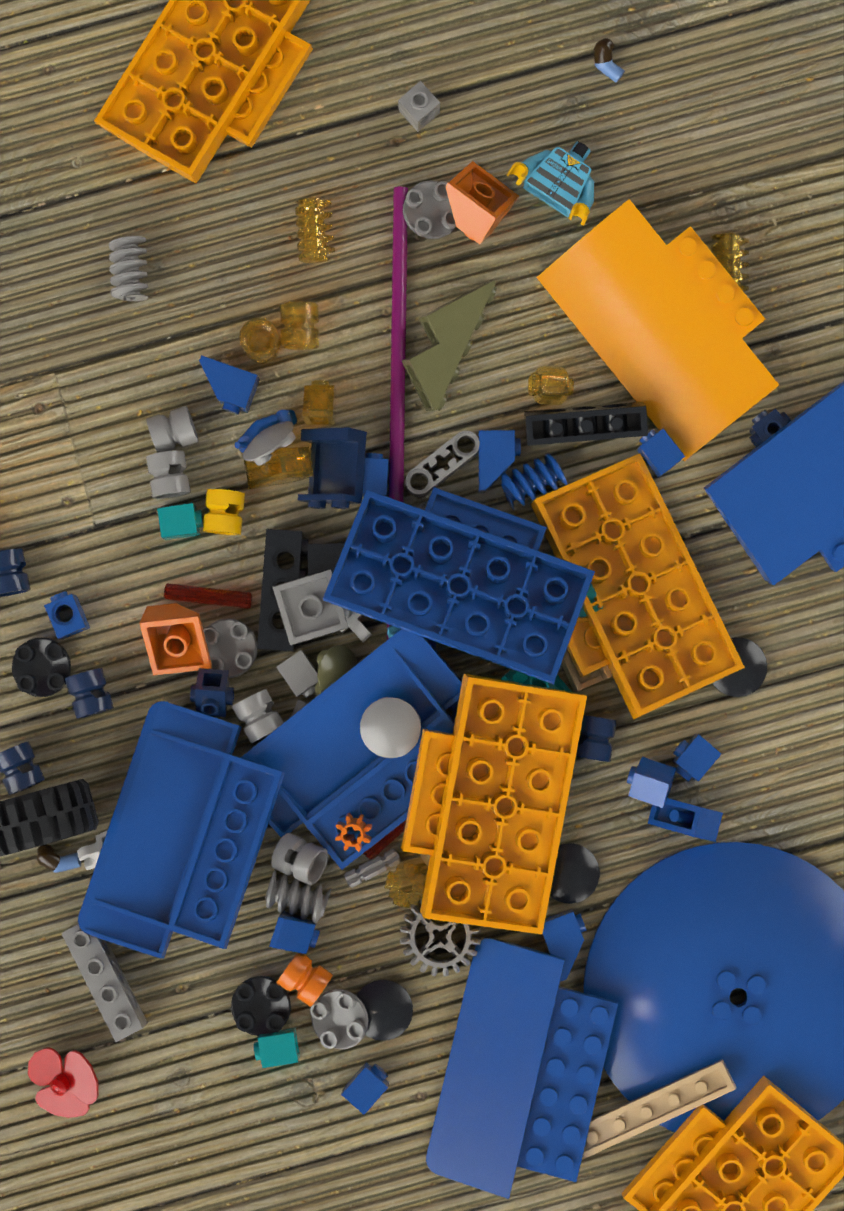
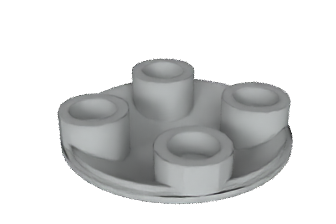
[403,180,456,239]
[243,421,296,466]
[203,619,257,678]
[360,697,421,758]
[310,989,368,1049]

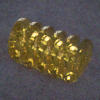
[295,198,335,263]
[711,233,749,292]

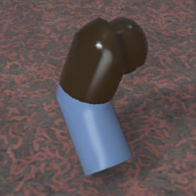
[594,38,625,83]
[36,844,81,873]

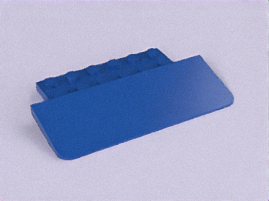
[240,629,462,870]
[78,701,285,959]
[426,938,618,1199]

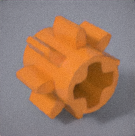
[335,813,372,852]

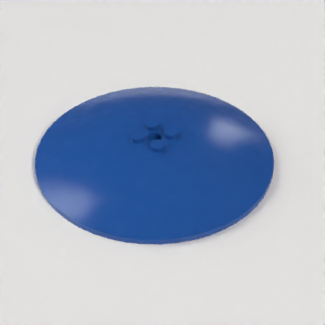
[583,842,844,1133]

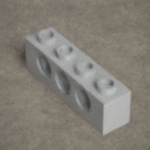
[61,924,148,1042]

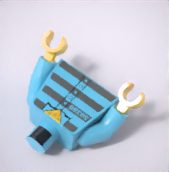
[506,141,594,225]

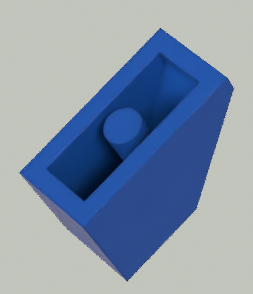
[199,355,260,415]
[478,430,521,493]
[648,798,723,842]
[543,909,587,982]
[269,911,320,954]

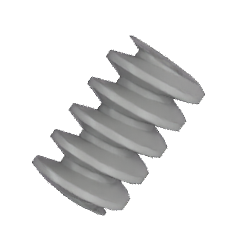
[109,236,149,301]
[265,870,332,924]

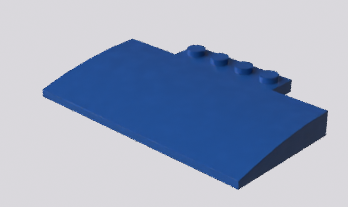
[704,381,844,586]
[323,487,595,684]

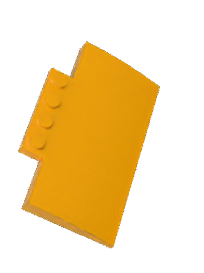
[94,0,313,184]
[536,199,779,462]
[531,453,745,720]
[401,674,587,934]
[622,1076,844,1211]

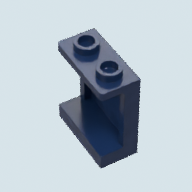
[298,427,367,509]

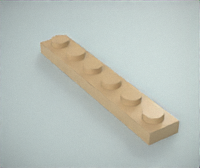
[582,1059,737,1160]

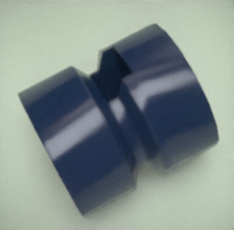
[0,548,31,597]
[65,668,114,719]
[576,715,617,762]
[0,741,45,796]

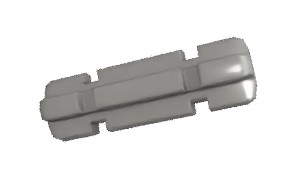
[344,848,401,888]

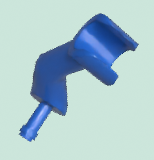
[235,409,297,453]

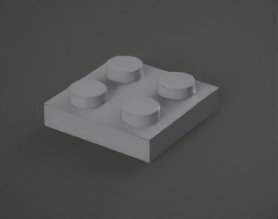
[273,569,349,645]

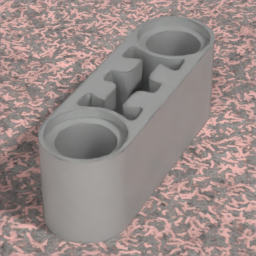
[406,431,480,498]

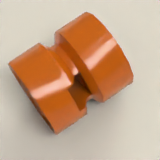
[276,953,333,1007]

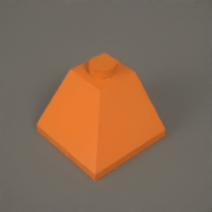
[446,161,519,244]
[139,603,212,676]

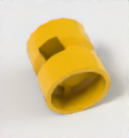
[203,489,245,536]

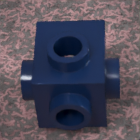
[749,408,791,447]
[190,668,234,717]

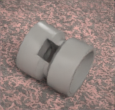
[146,406,199,453]
[146,450,191,499]
[232,689,284,744]
[271,833,328,885]

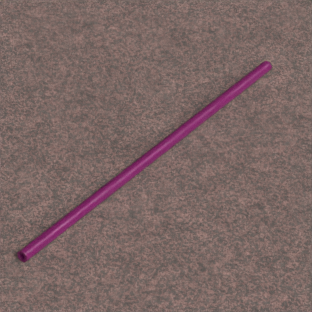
[387,186,408,640]

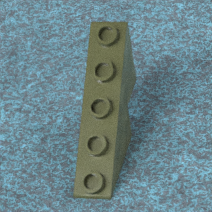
[402,280,497,411]

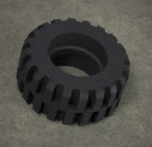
[0,779,99,857]

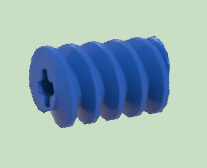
[501,453,568,511]

